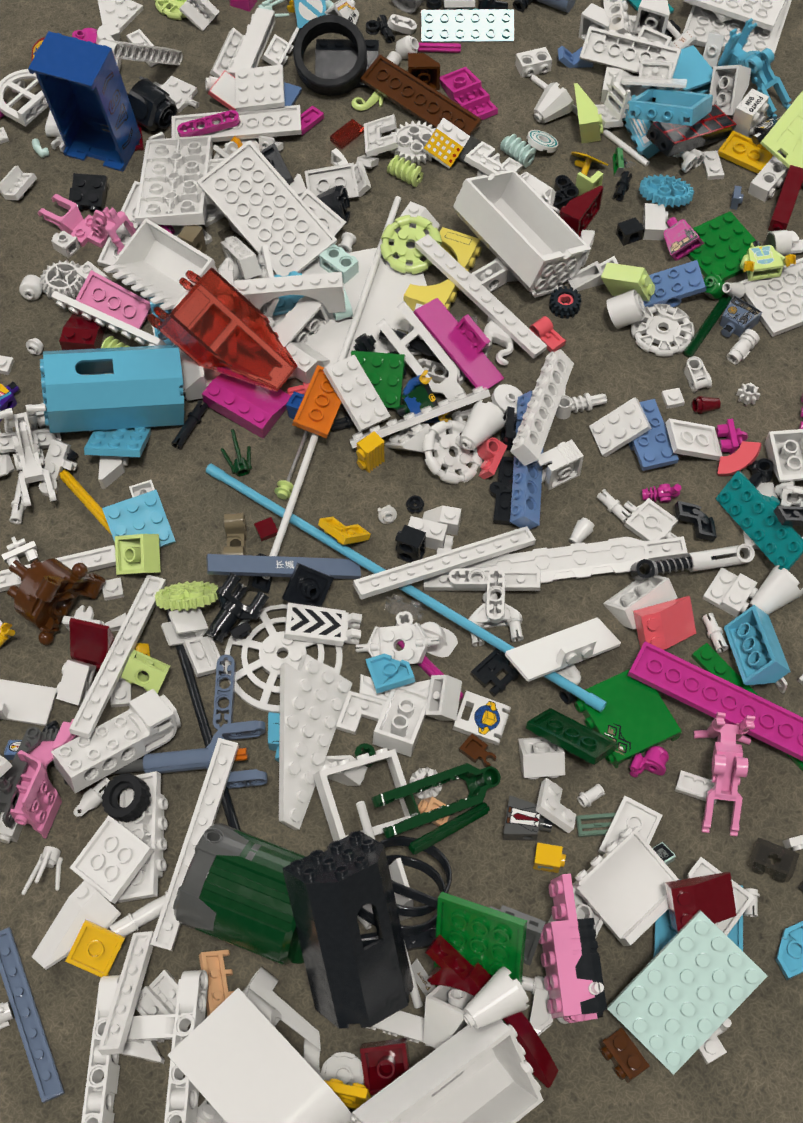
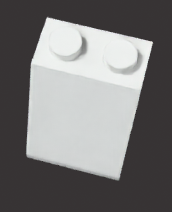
[633,0,670,34]
[423,985,474,1049]

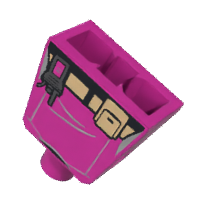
[663,217,704,261]

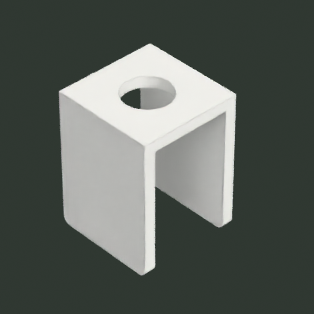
[161,607,208,646]

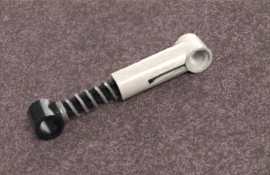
[630,544,755,581]

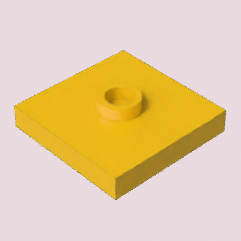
[65,919,125,977]

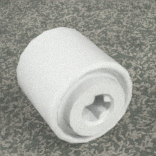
[607,289,646,329]

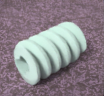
[500,134,536,168]

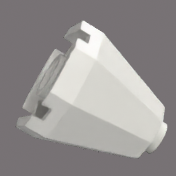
[534,82,574,123]

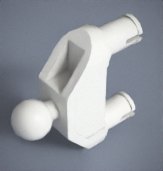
[468,591,524,647]
[522,976,569,1036]

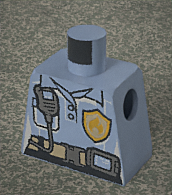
[720,296,762,337]

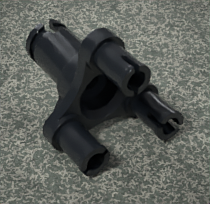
[206,572,269,644]

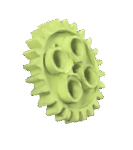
[155,581,218,611]

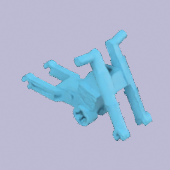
[718,18,792,117]

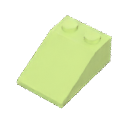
[574,83,603,143]

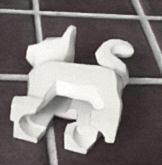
[483,316,515,366]
[775,481,803,507]

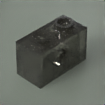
[747,837,800,883]

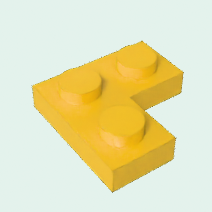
[318,517,371,545]

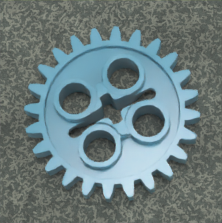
[639,174,694,207]

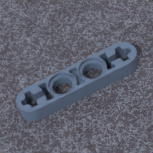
[213,655,236,731]

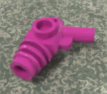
[642,484,681,503]

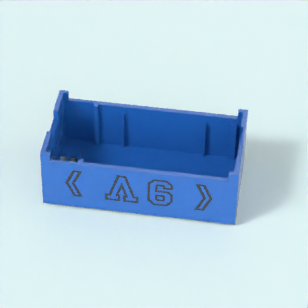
[28,31,142,172]

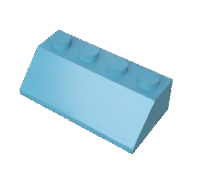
[724,605,791,685]

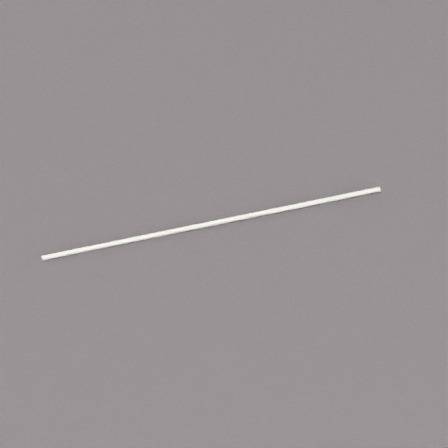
[262,196,401,580]

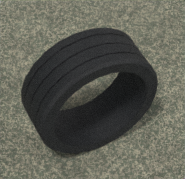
[293,15,368,96]

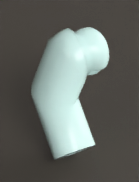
[32,138,50,158]

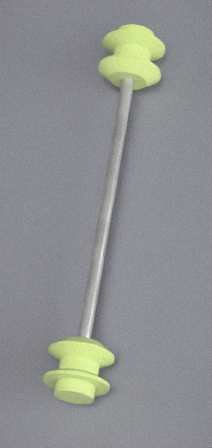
[274,430,309,500]

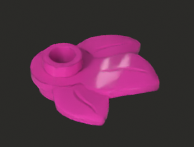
[72,28,97,44]

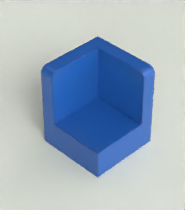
[286,391,304,419]

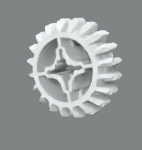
[40,259,85,302]

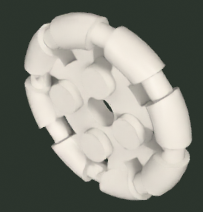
[631,304,695,357]
[422,420,483,484]

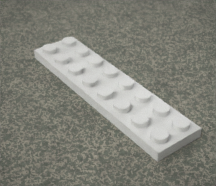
[172,105,302,142]

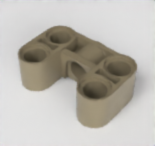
[223,513,247,555]

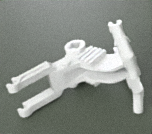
[0,404,57,507]

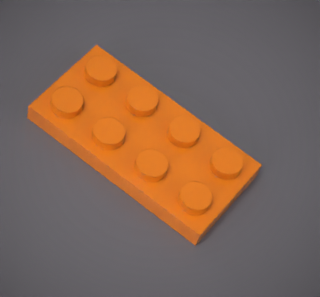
[292,365,342,439]

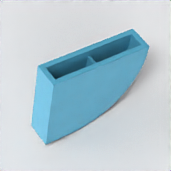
[654,45,713,94]

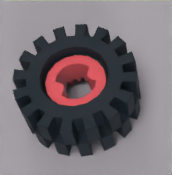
[549,286,581,319]

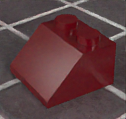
[360,1038,411,1096]

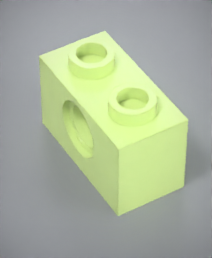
[121,650,170,694]

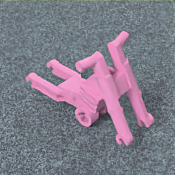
[694,712,755,836]

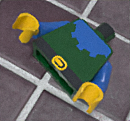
[396,370,451,423]

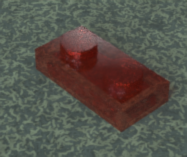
[330,119,364,149]

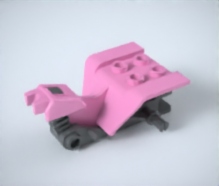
[0,719,79,838]

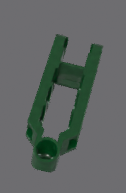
[371,763,501,838]

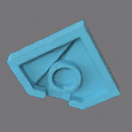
[365,653,415,694]
[776,921,803,980]

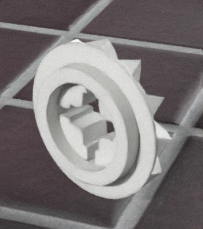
[410,767,442,799]

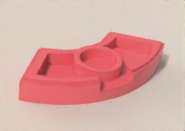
[717,441,762,476]

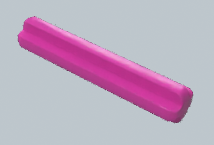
[418,43,461,53]

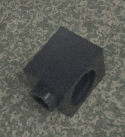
[616,217,644,246]

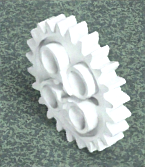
[391,121,436,165]

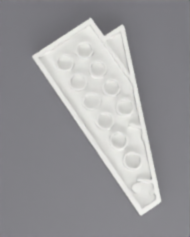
[279,654,352,830]

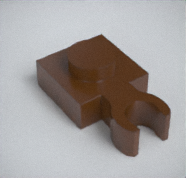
[459,734,496,767]

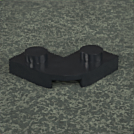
[675,501,717,541]

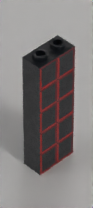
[646,104,737,157]

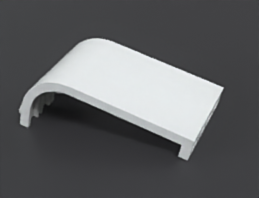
[168,988,352,1123]

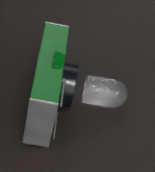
[612,147,636,177]

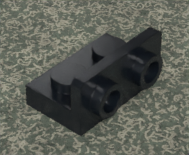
[500,406,517,450]

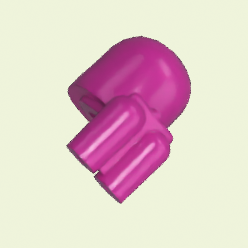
[630,746,669,777]

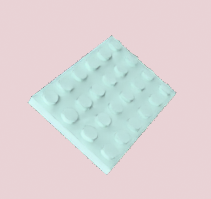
[607,910,767,1075]

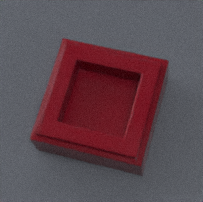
[254,517,278,542]

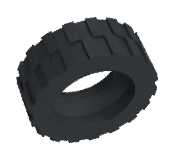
[102,773,151,823]

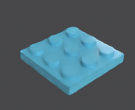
[84,427,151,457]
[102,490,176,548]

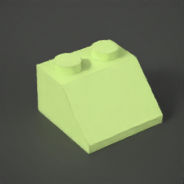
[115,534,161,575]

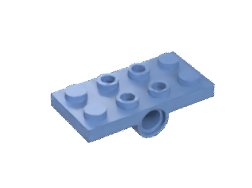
[643,260,706,307]
[628,399,679,471]

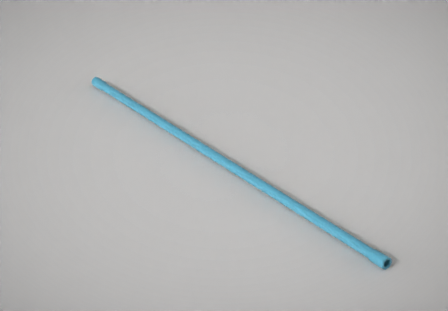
[206,463,607,713]

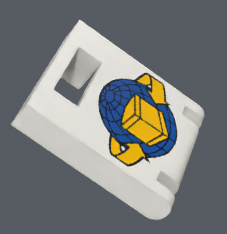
[452,691,511,745]

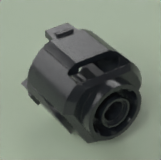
[127,76,177,132]

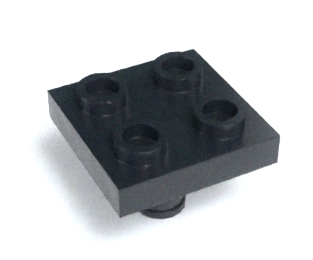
[282,562,334,607]

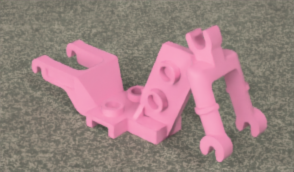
[38,194,136,255]

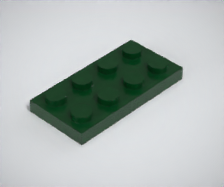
[526,708,618,765]

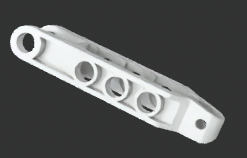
[377,301,465,401]

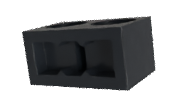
[395,525,426,563]

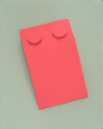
[633,596,696,650]

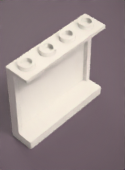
[572,826,679,946]

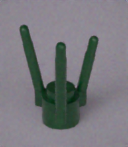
[221,429,252,477]

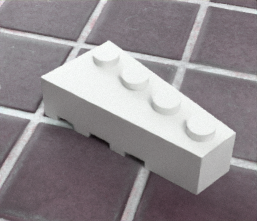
[263,296,329,365]

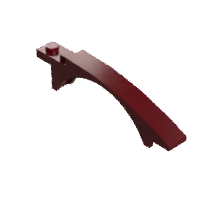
[425,934,558,1088]

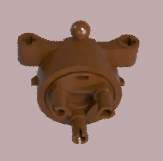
[7,558,106,645]

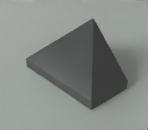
[457,134,482,166]

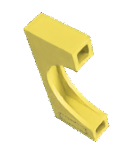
[403,227,482,311]

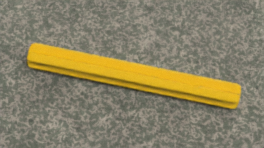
[59,469,112,535]

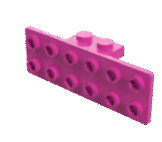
[414,298,504,389]

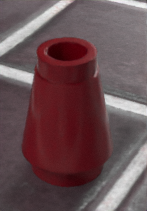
[692,396,721,414]

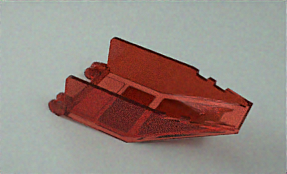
[147,268,298,392]

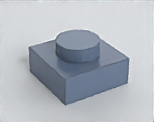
[730,186,744,210]

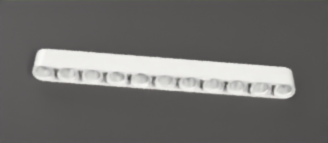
[99,39,183,65]

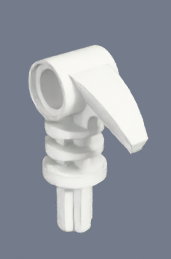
[555,387,607,419]

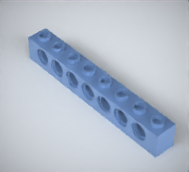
[510,391,543,529]

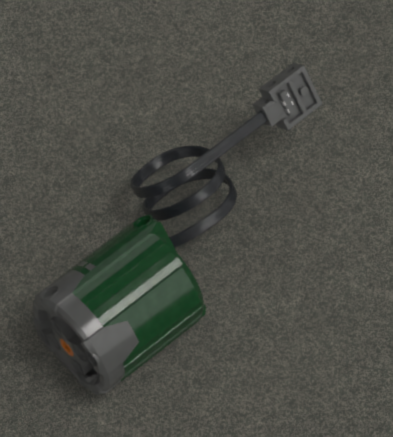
[173,823,545,966]

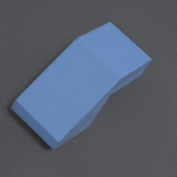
[558,46,593,68]

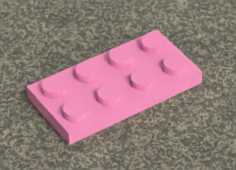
[75,270,151,330]

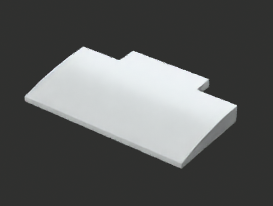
[134,135,226,225]

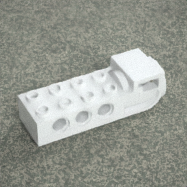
[51,689,181,793]

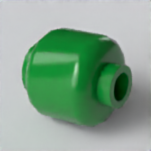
[703,274,725,299]

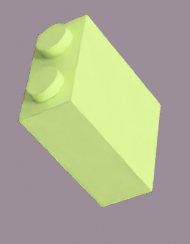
[601,263,655,301]

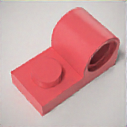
[477,437,507,479]

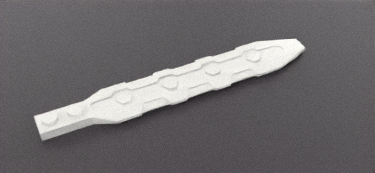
[462,536,688,583]

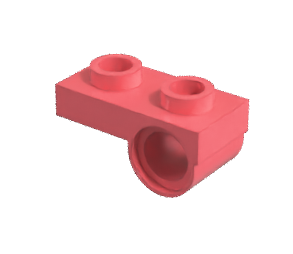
[529,316,566,352]

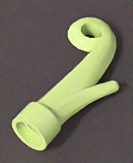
[352,91,385,111]

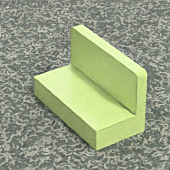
[575,171,603,196]

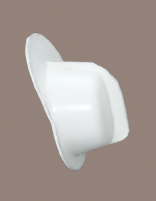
[421,622,458,658]

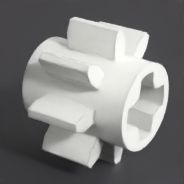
[736,383,760,406]

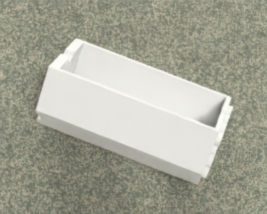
[453,169,591,298]
[350,1019,544,1123]

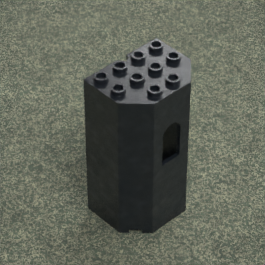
[282,830,414,1028]

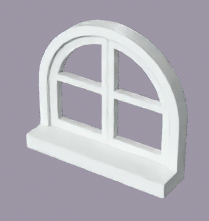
[0,69,49,127]

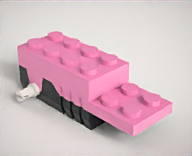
[539,874,607,1023]

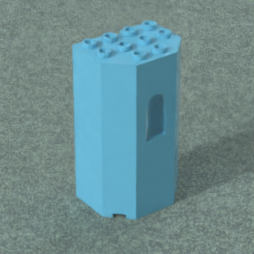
[40,345,184,433]

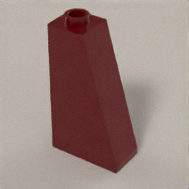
[768,165,803,231]

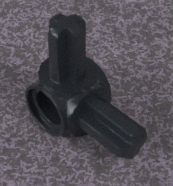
[478,0,508,10]
[747,458,773,488]

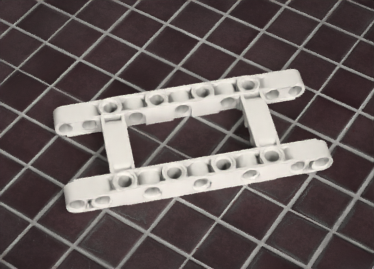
[81,970,208,1123]

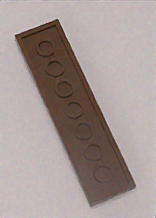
[361,54,482,136]

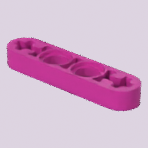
[177,110,240,137]

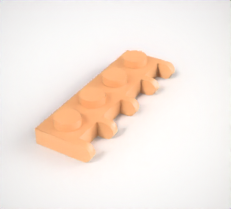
[199,950,234,1016]

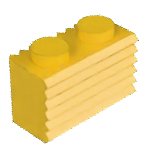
[356,431,385,473]

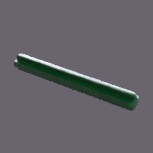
[683,294,731,358]
[408,802,490,855]

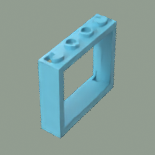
[628,87,713,126]

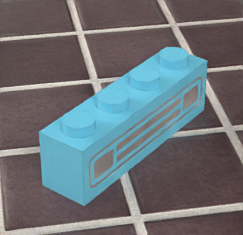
[619,94,660,159]

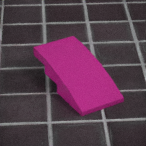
[440,67,498,120]

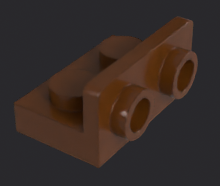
[600,1028,650,1083]

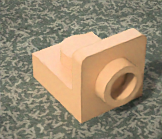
[418,796,449,827]

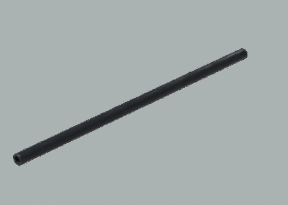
[165,609,241,831]

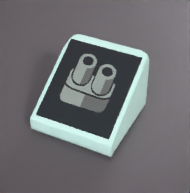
[653,842,676,865]

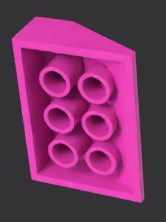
[202,363,291,439]

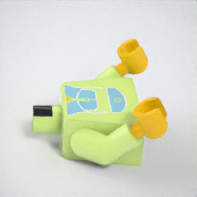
[740,241,796,281]

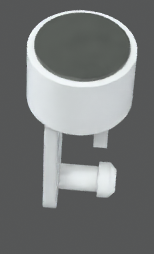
[766,230,803,256]

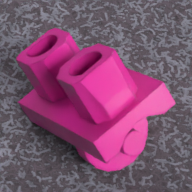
[716,419,748,455]

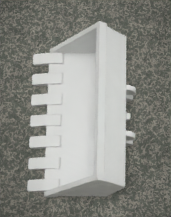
[103,218,221,310]

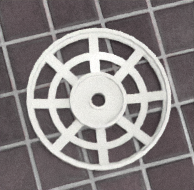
[224,604,343,713]

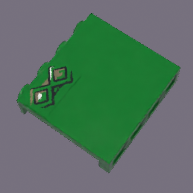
[574,669,682,769]

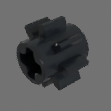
[354,333,376,352]

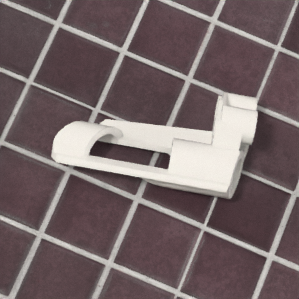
[242,967,322,1078]

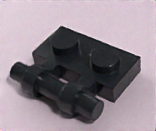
[471,648,520,697]

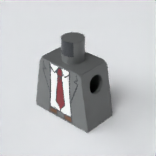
[503,796,552,841]

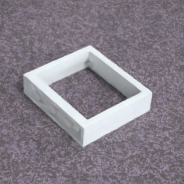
[313,748,411,841]

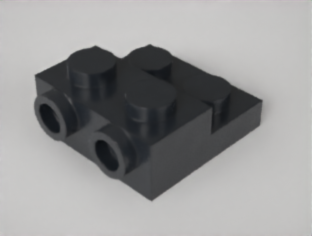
[69,173,108,212]

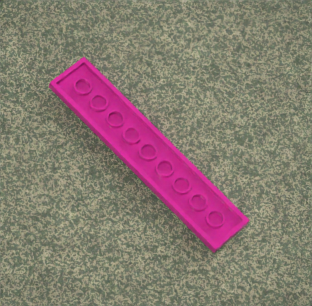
[628,641,803,761]

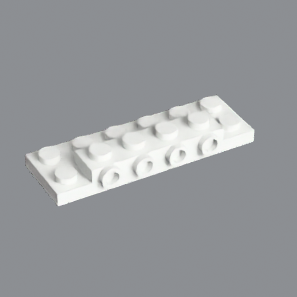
[580,26,681,78]
[117,771,168,903]

